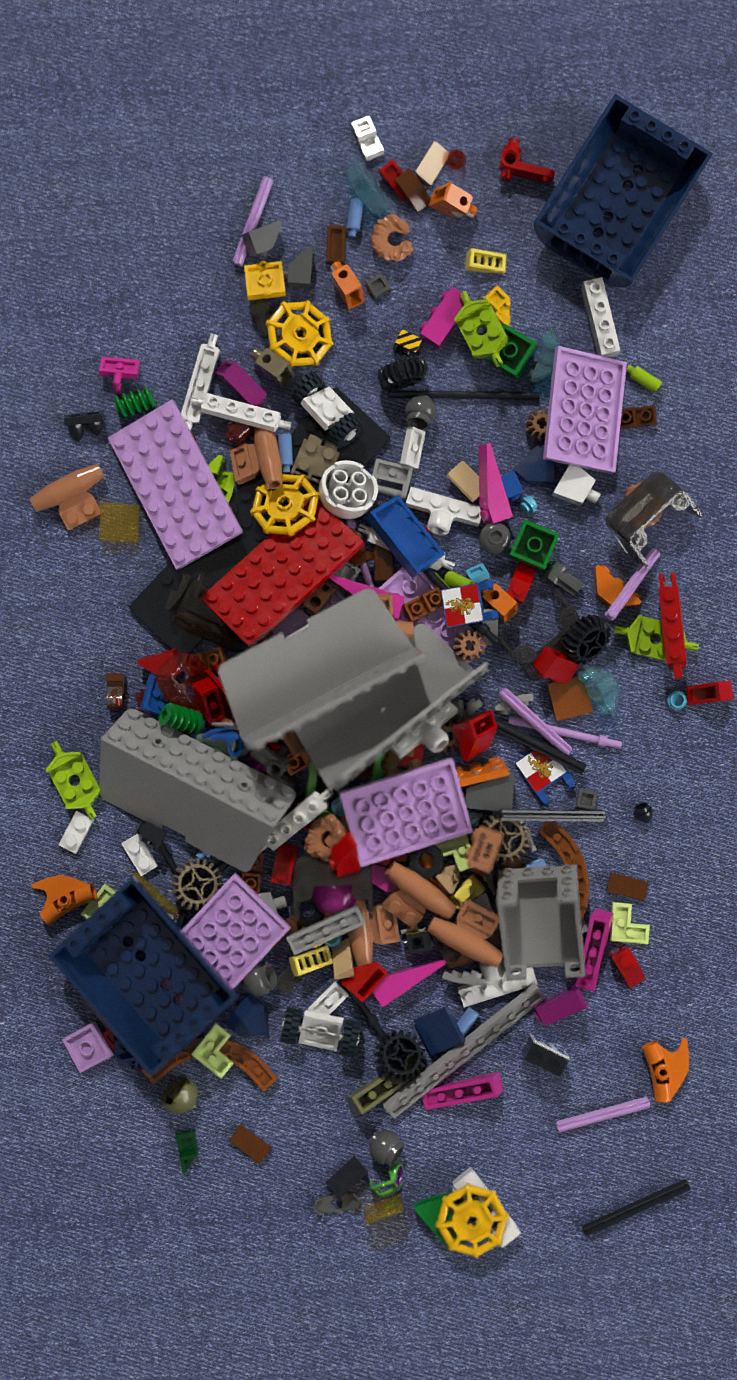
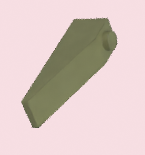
[345,1057,424,1115]

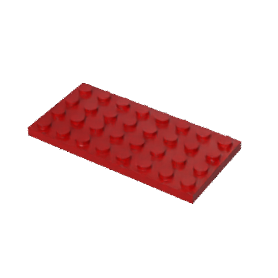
[200,500,365,649]

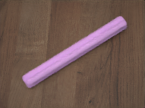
[233,176,273,266]
[605,548,660,620]
[498,688,572,755]
[556,1097,650,1132]

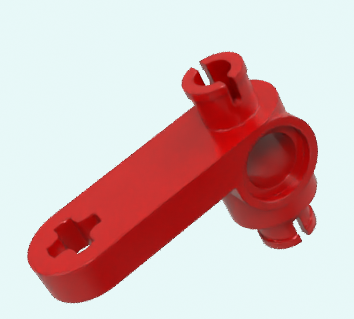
[498,137,555,183]

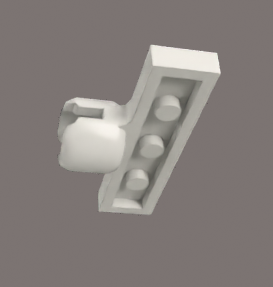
[406,487,481,536]
[390,702,458,759]
[458,959,537,1007]

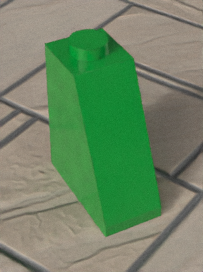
[414,1192,465,1248]

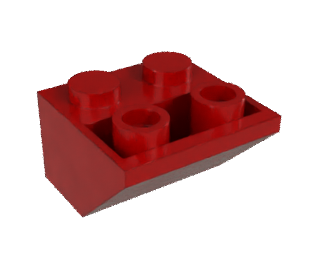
[452,709,498,762]

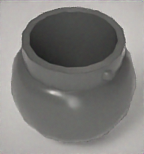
[405,395,437,430]
[479,523,511,555]
[241,963,277,996]
[369,1130,405,1167]

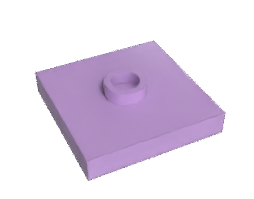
[62,1021,113,1073]

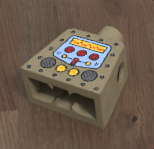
[251,348,295,390]

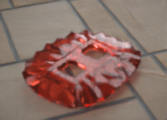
[157,653,209,711]

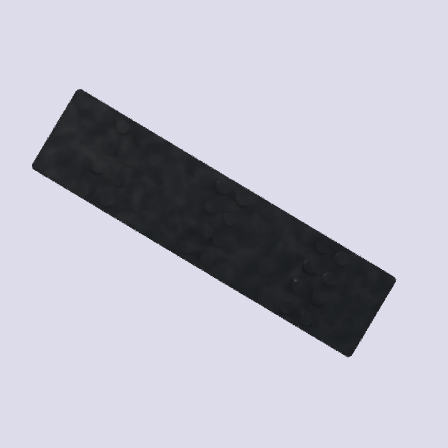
[129,388,390,658]

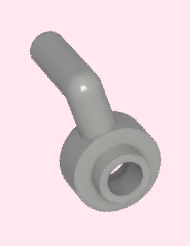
[456,698,484,722]

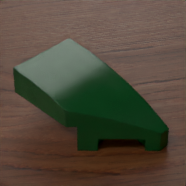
[175,1129,199,1173]

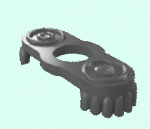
[314,1193,360,1216]

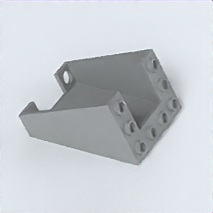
[497,864,585,981]

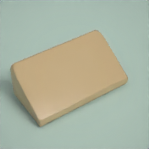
[415,141,450,186]
[446,461,479,502]
[436,862,461,894]
[332,938,354,980]

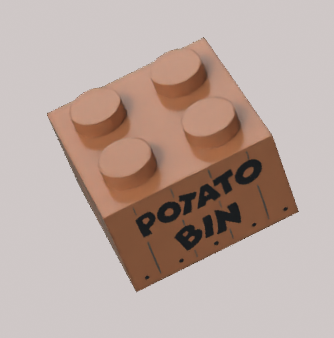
[465,825,505,872]

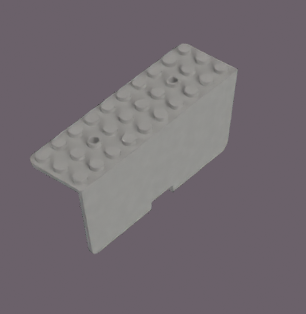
[218,588,426,751]
[294,624,489,792]
[99,709,296,872]

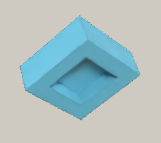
[465,563,490,583]

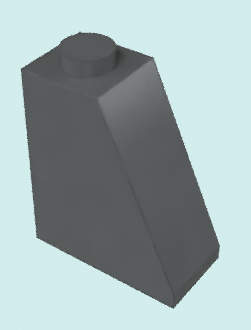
[462,773,515,811]

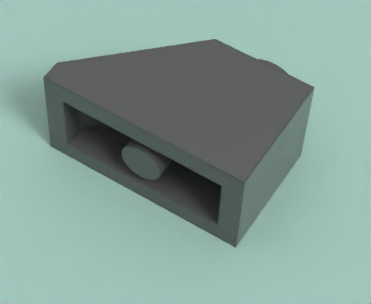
[242,220,282,258]
[284,246,314,289]

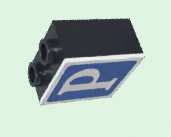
[521,1034,570,1077]

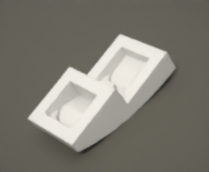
[352,116,384,161]

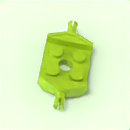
[454,291,508,367]
[614,615,699,661]
[46,741,101,820]

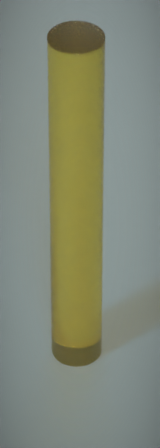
[131,871,179,915]

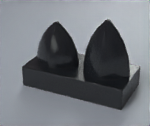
[64,410,105,442]

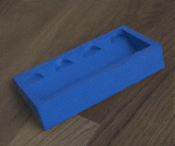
[366,495,445,579]

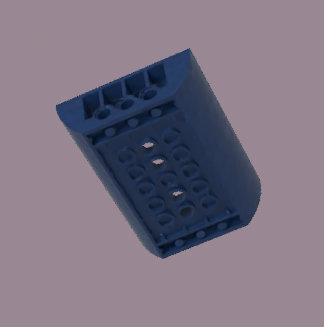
[534,94,713,287]
[48,877,239,1076]

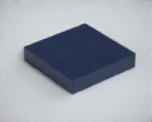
[414,1005,465,1056]

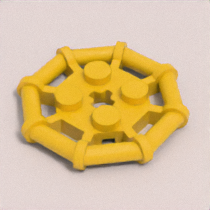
[265,300,334,368]
[250,474,320,537]
[435,1183,509,1258]

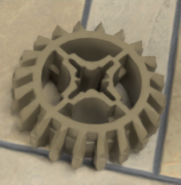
[484,812,531,864]
[171,858,223,911]

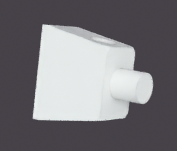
[552,465,601,506]

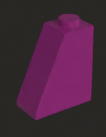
[214,360,267,407]
[533,985,588,1026]

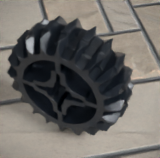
[377,357,429,390]
[562,614,611,664]
[374,1029,426,1084]

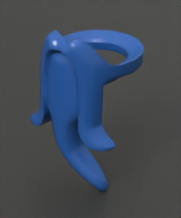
[202,728,245,757]

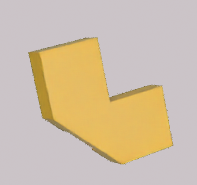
[483,285,510,330]

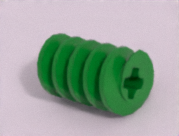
[114,386,156,419]
[159,703,203,735]

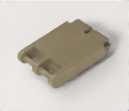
[290,434,340,486]

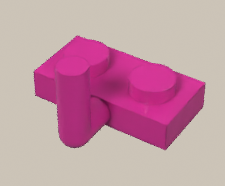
[99,357,140,398]

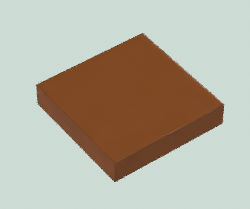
[547,675,594,721]

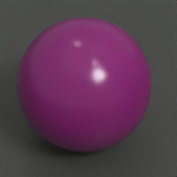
[313,872,359,917]

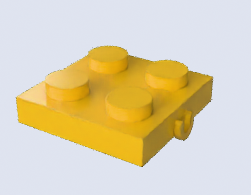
[244,261,286,300]

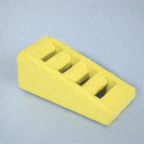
[465,248,506,274]
[289,945,333,976]

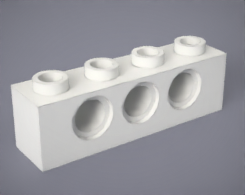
[581,277,620,358]
[452,1167,521,1248]

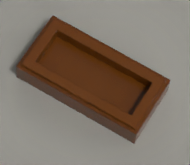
[326,225,346,265]
[374,544,393,582]
[606,872,649,901]
[229,1123,272,1164]

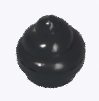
[634,802,653,823]

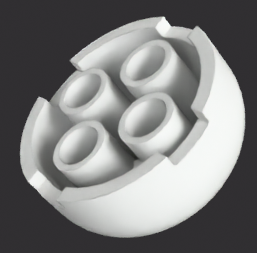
[319,460,378,519]

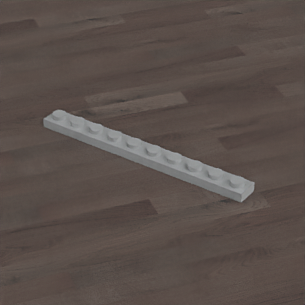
[382,983,546,1119]

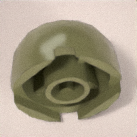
[160,1074,198,1115]

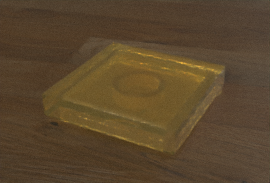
[99,502,139,543]
[364,1194,404,1224]

